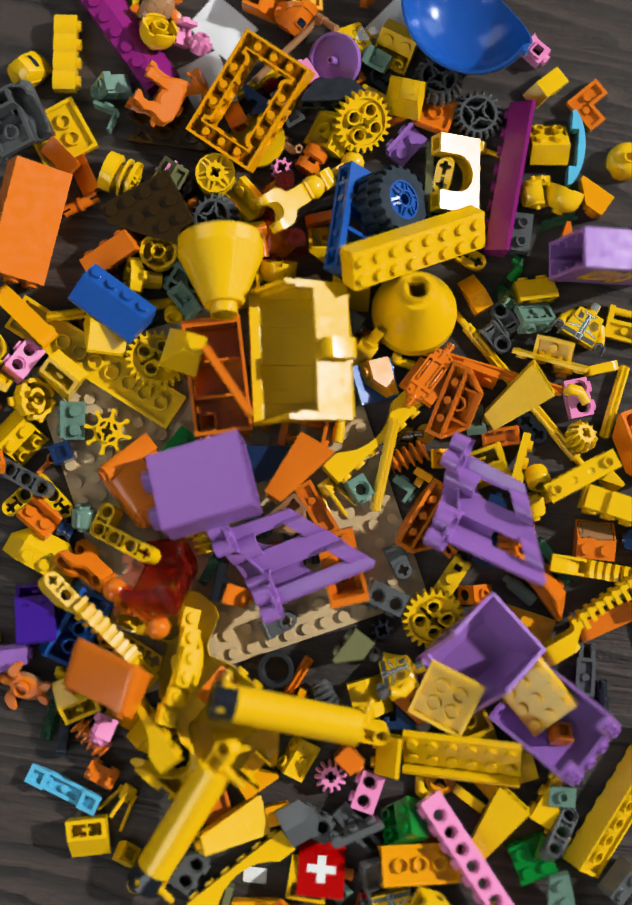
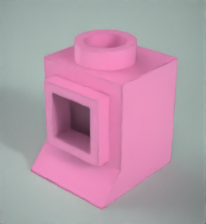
[521,34,551,69]
[88,712,118,747]

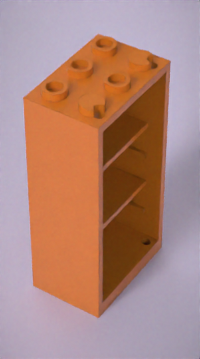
[0,155,73,290]
[181,314,255,440]

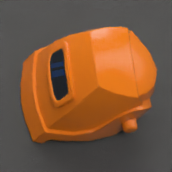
[274,0,318,36]

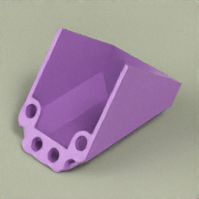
[415,591,546,714]

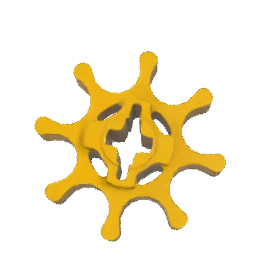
[84,408,132,456]

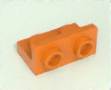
[16,494,63,541]

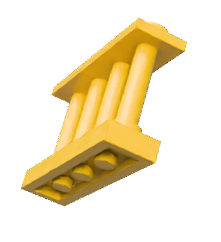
[539,449,622,504]

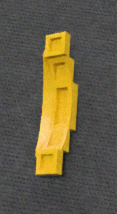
[154,606,204,727]

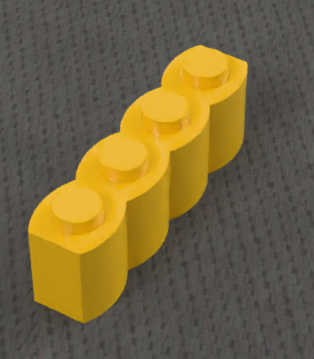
[52,15,83,93]

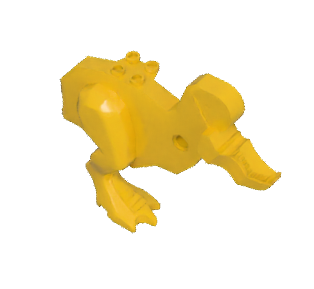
[116,590,280,801]

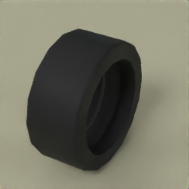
[257,650,294,689]

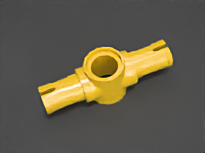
[353,324,386,367]

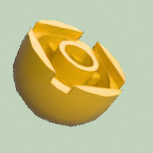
[139,13,179,50]
[606,142,632,181]
[545,182,584,216]
[139,236,178,272]
[259,259,297,284]

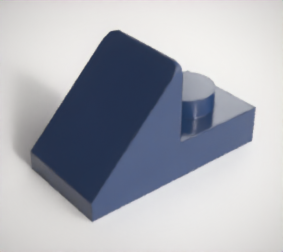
[241,83,269,115]
[378,704,416,729]

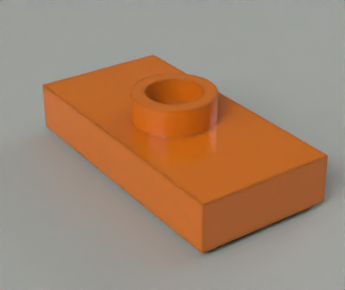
[481,425,521,447]

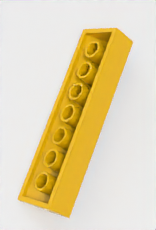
[562,744,632,879]

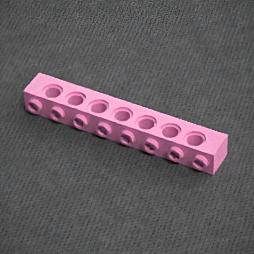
[416,790,514,905]

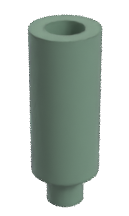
[502,574,538,607]

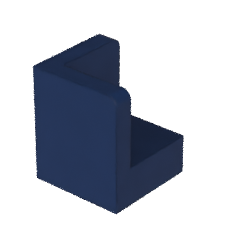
[48,440,77,466]

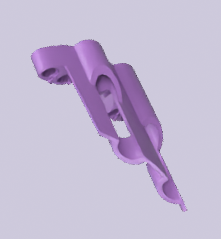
[423,432,547,586]
[206,508,375,625]

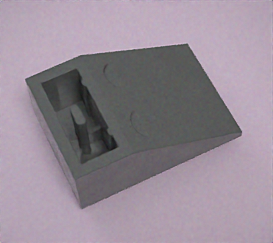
[597,855,632,905]

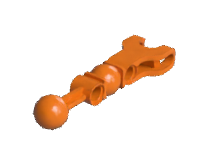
[54,538,170,639]

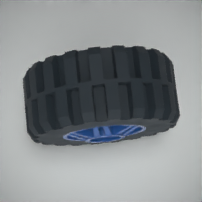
[356,165,428,236]

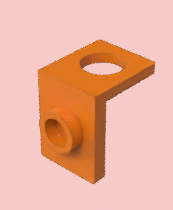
[457,584,492,605]

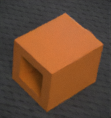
[224,101,251,135]

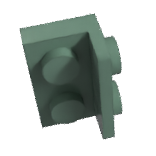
[513,302,557,334]
[57,401,86,441]

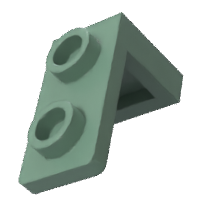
[167,281,202,320]

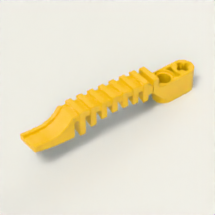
[549,553,632,582]
[38,572,159,690]
[542,575,632,666]

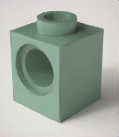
[343,473,375,505]

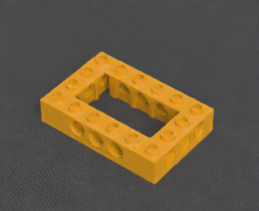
[185,28,315,173]

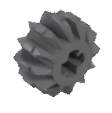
[312,679,342,705]

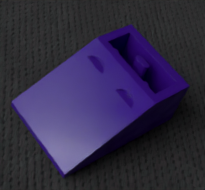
[15,582,58,646]

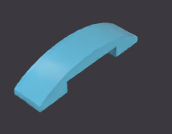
[564,110,586,189]
[24,763,102,816]

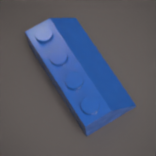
[68,263,157,344]
[38,581,115,667]

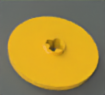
[230,113,285,168]

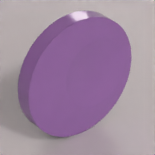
[309,32,361,80]

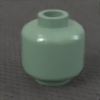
[71,503,96,533]

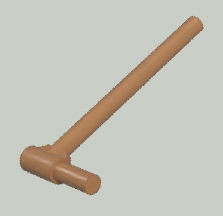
[251,12,340,85]

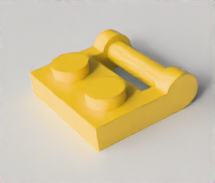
[604,304,632,344]

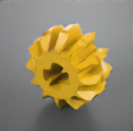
[564,420,598,453]

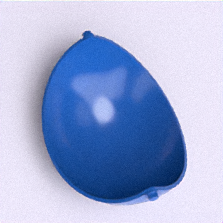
[401,0,533,75]

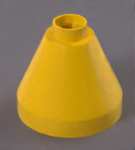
[177,221,264,320]
[371,271,457,356]

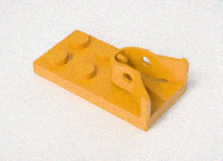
[377,843,461,888]

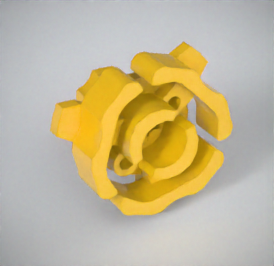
[123,257,163,295]
[8,377,56,423]

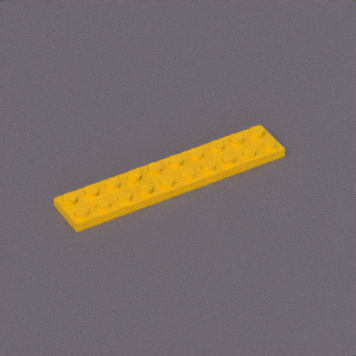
[4,295,187,430]

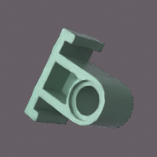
[91,71,133,103]
[162,258,197,296]

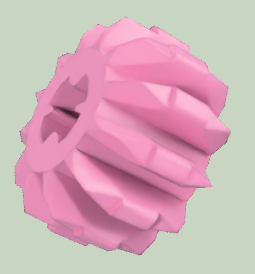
[314,759,347,793]

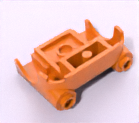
[97,433,158,529]

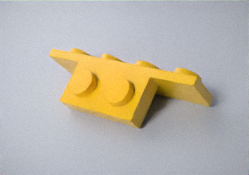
[511,333,590,374]

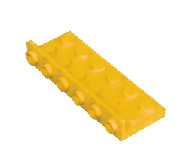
[402,730,522,788]

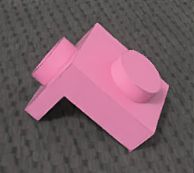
[173,17,198,49]

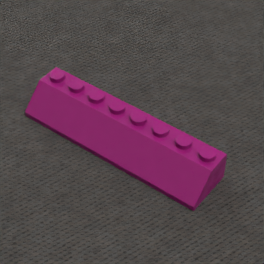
[79,0,180,98]
[482,100,536,258]

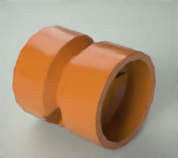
[294,142,329,176]

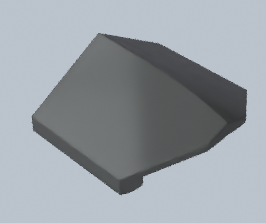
[275,799,319,847]

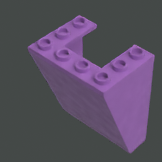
[488,663,622,787]

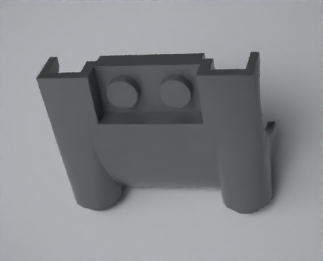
[0,80,56,164]

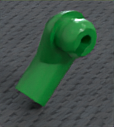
[506,254,525,283]

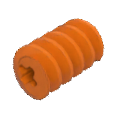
[390,440,430,475]
[70,717,113,759]

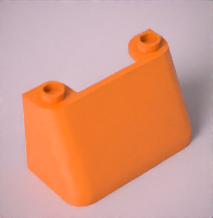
[63,637,154,720]

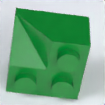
[505,831,558,886]

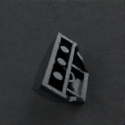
[295,76,366,111]

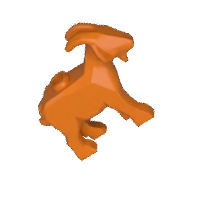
[125,60,209,127]

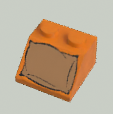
[572,519,616,562]

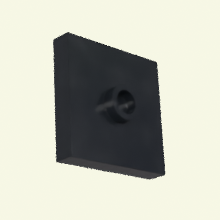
[210,562,229,602]

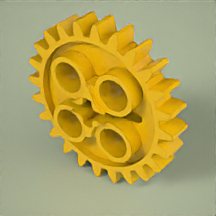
[332,89,392,153]
[125,330,185,391]
[401,587,464,648]

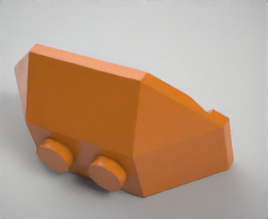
[425,360,484,439]
[612,409,632,477]
[395,478,444,554]
[525,561,566,622]

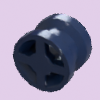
[56,518,77,542]

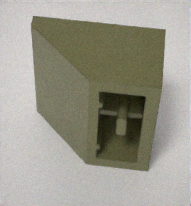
[331,627,375,663]

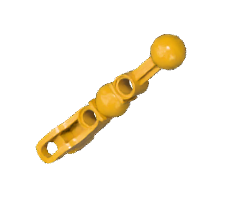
[254,151,364,234]

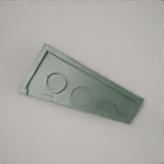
[547,870,576,905]

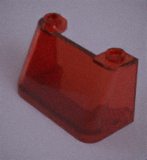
[259,169,307,260]
[118,537,198,617]

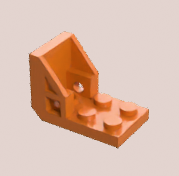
[319,526,370,609]

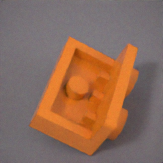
[462,359,500,390]

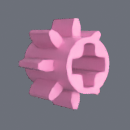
[188,32,213,56]
[270,157,293,182]

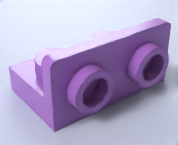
[385,122,427,167]

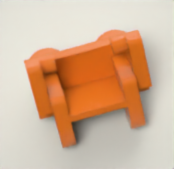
[83,757,121,792]

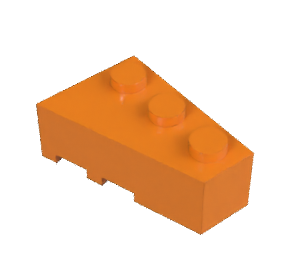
[79,228,143,272]

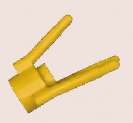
[317,478,358,517]
[97,782,138,832]

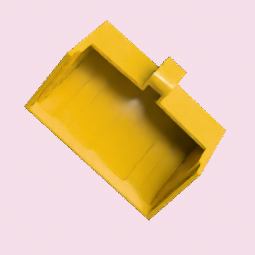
[248,278,357,426]

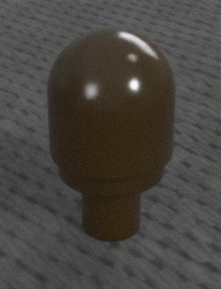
[180,179,199,200]
[397,427,424,443]

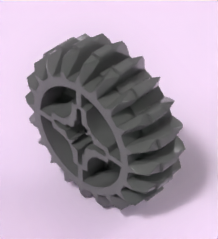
[412,58,463,107]
[453,90,503,141]
[191,194,241,226]

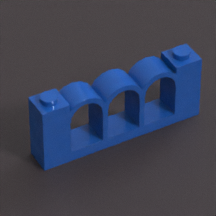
[323,161,372,280]

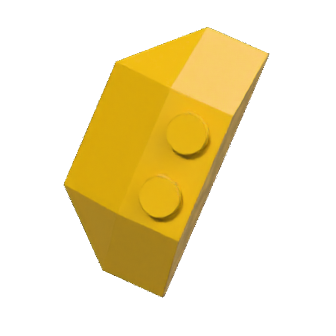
[2,528,75,585]

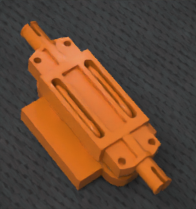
[399,342,455,409]

